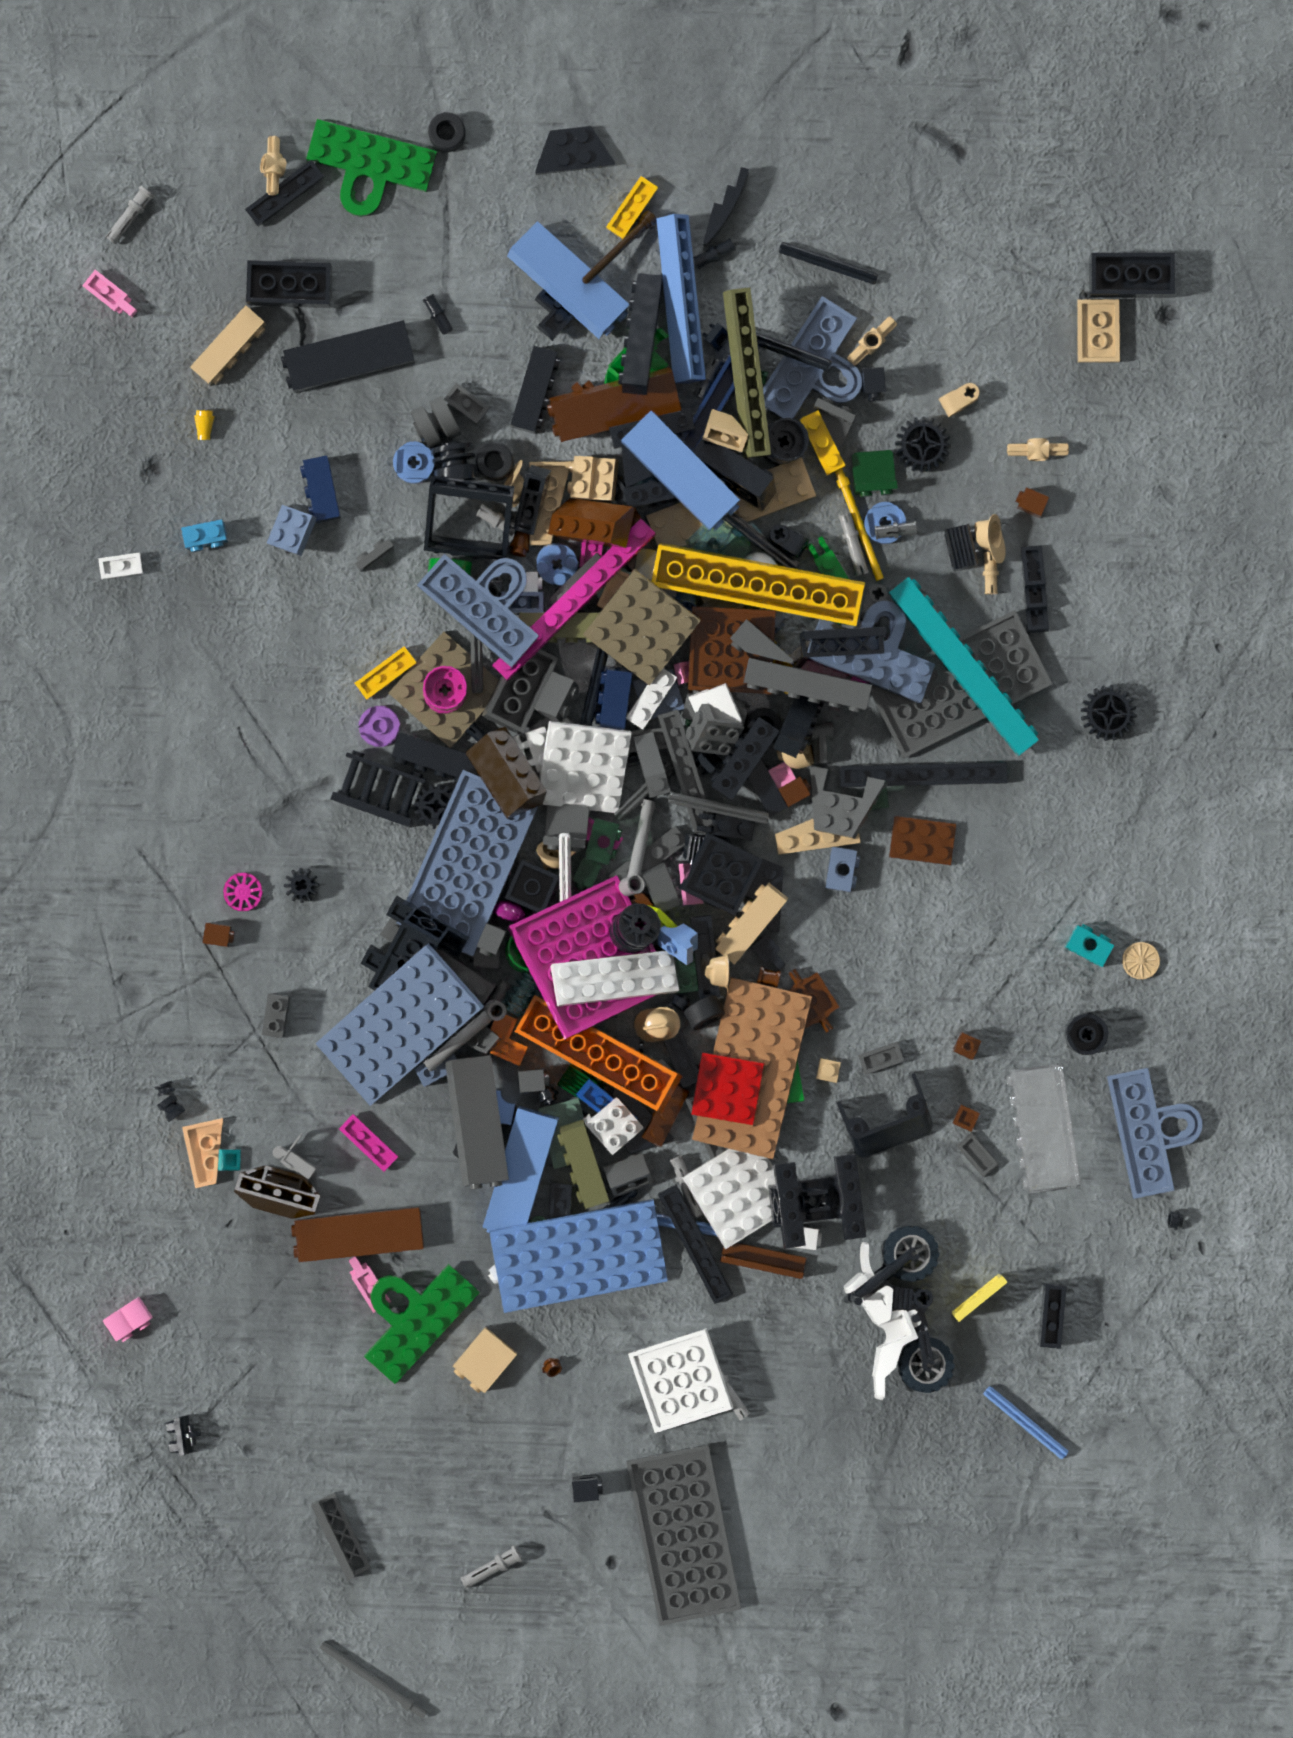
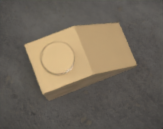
[702,409,748,452]

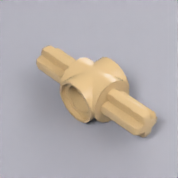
[260,136,286,195]
[847,317,897,366]
[1007,438,1069,461]

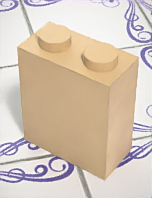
[453,1326,517,1393]

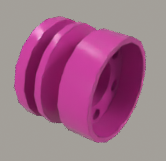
[423,666,467,714]

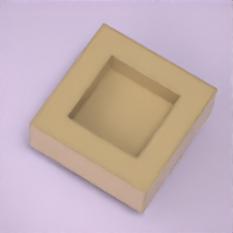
[816,1058,841,1083]

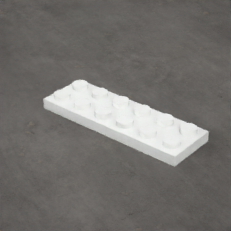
[550,951,679,1007]

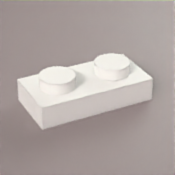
[98,553,143,580]

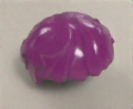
[492,900,525,923]

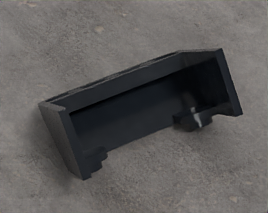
[835,1072,933,1157]

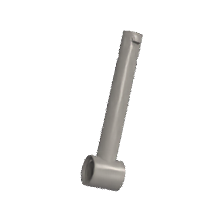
[619,800,656,896]
[423,999,506,1072]

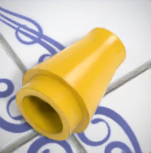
[194,410,215,440]

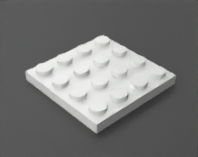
[539,721,631,813]
[682,1149,775,1249]
[628,1328,734,1433]

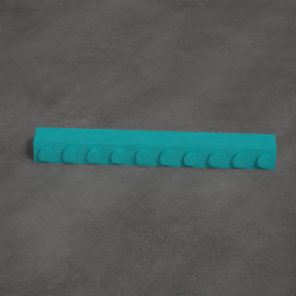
[888,577,1039,756]

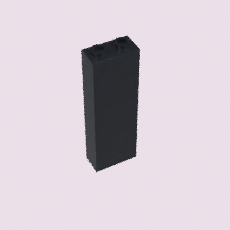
[281,320,415,393]

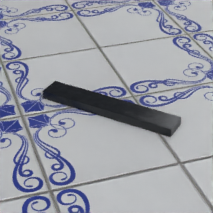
[658,1184,733,1304]

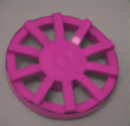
[223,873,263,912]

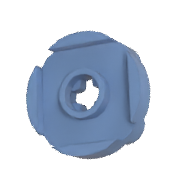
[393,441,435,484]
[864,502,906,544]
[537,543,578,585]

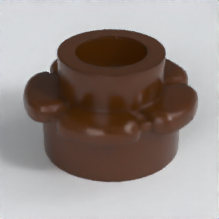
[542,1358,562,1377]

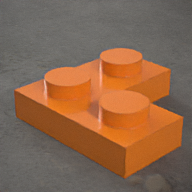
[490,1011,528,1066]

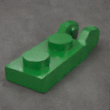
[807,536,849,579]

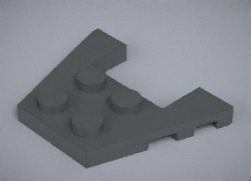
[810,766,888,839]

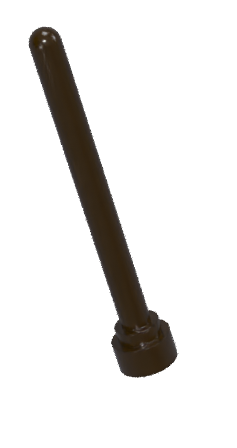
[582,210,657,284]

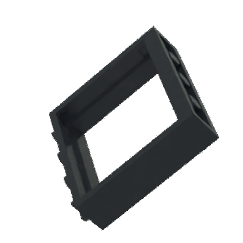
[424,476,515,560]

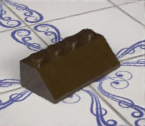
[466,726,547,819]

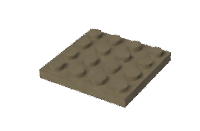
[583,569,701,686]
[389,631,498,749]

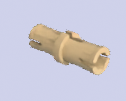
[983,552,999,595]

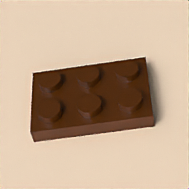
[889,816,956,866]

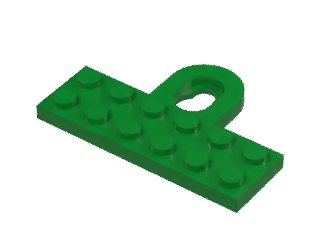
[306,119,437,217]
[364,1264,480,1384]

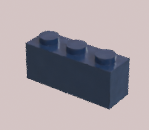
[300,455,341,523]
[595,666,632,730]

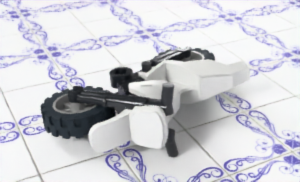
[844,1226,955,1400]

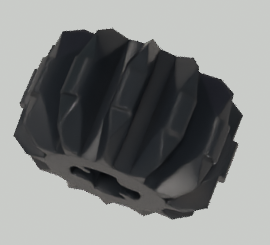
[284,868,320,903]

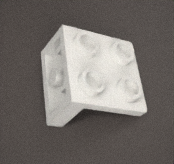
[583,1097,643,1155]

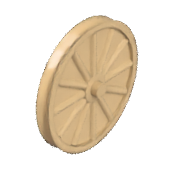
[1122,942,1160,979]

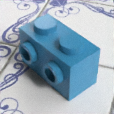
[181,519,228,552]

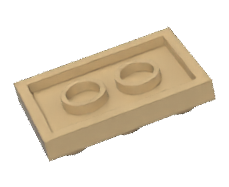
[1077,299,1120,363]

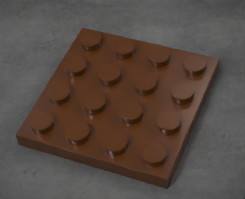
[688,606,776,694]

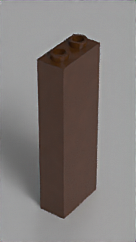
[547,368,681,442]
[291,1207,424,1262]

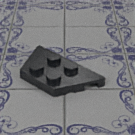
[535,126,615,175]
[612,1088,674,1153]

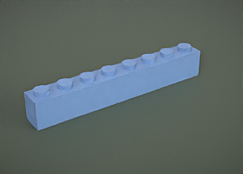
[656,214,706,384]

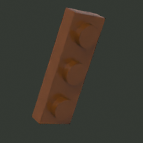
[642,1085,689,1147]

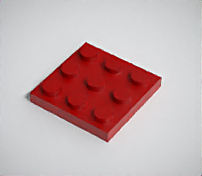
[691,1053,764,1126]

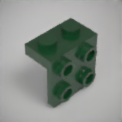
[852,450,898,497]

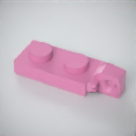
[83,270,137,317]
[349,1256,391,1313]

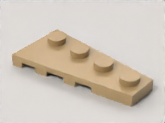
[529,462,571,546]
[775,819,861,855]

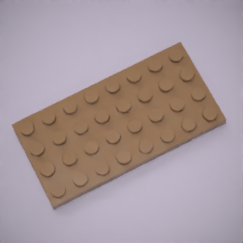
[692,977,812,1159]

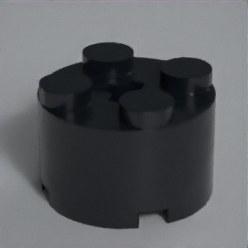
[1064,1013,1108,1055]

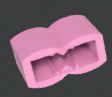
[103,1297,153,1342]

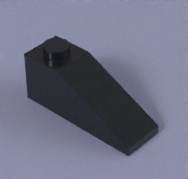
[514,465,551,535]

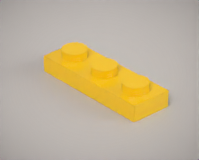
[606,176,658,239]
[800,410,846,476]
[354,646,417,700]

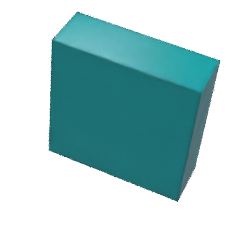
[218,1149,241,1171]

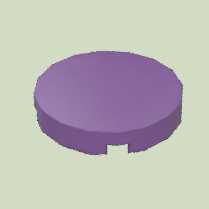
[359,706,400,747]

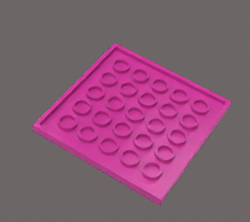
[508,875,656,1039]

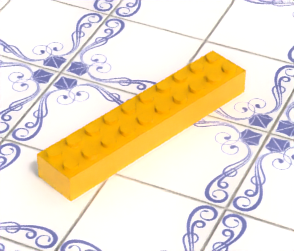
[651,542,865,626]

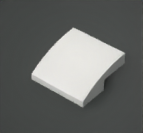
[688,683,743,723]

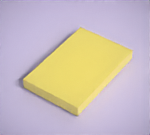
[952,1274,1007,1322]

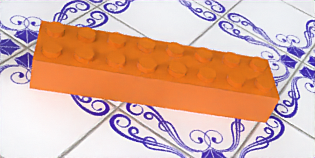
[515,995,682,1113]

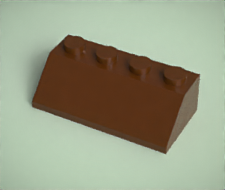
[548,498,635,548]

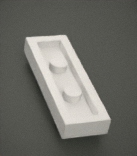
[626,668,677,730]

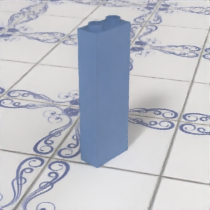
[507,221,629,339]
[621,411,740,531]
[482,1106,559,1233]

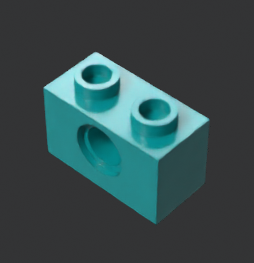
[1064,924,1114,967]

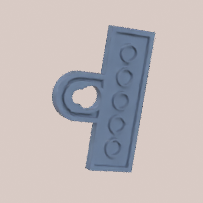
[763,296,862,419]
[417,554,539,668]
[807,601,935,703]
[1106,1068,1202,1199]

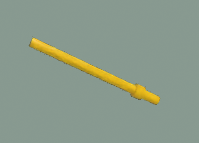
[835,469,884,581]

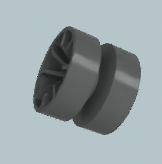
[410,395,461,450]

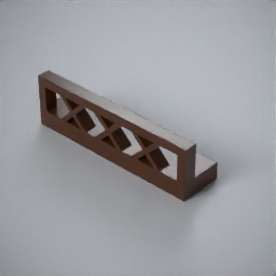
[720,1243,806,1279]

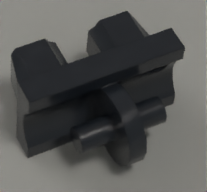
[166,1415,201,1456]

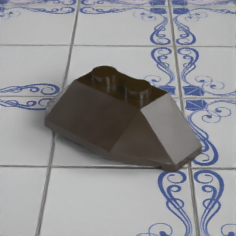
[234,1165,320,1219]

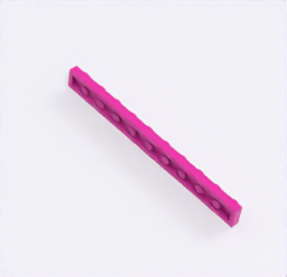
[492,519,656,681]

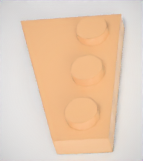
[182,1118,223,1188]

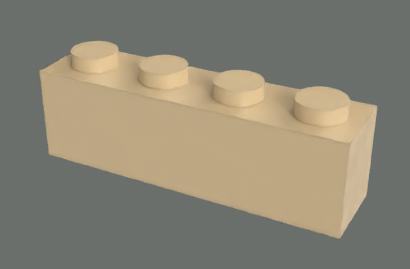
[190,305,266,386]
[715,882,788,965]

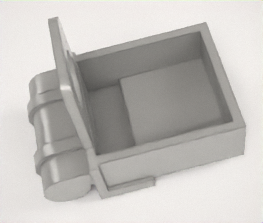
[273,1132,316,1179]

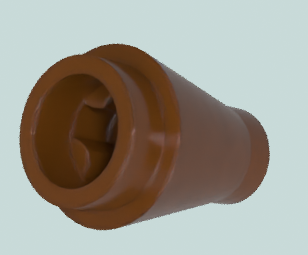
[509,531,529,557]

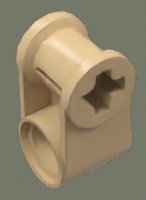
[938,383,979,417]

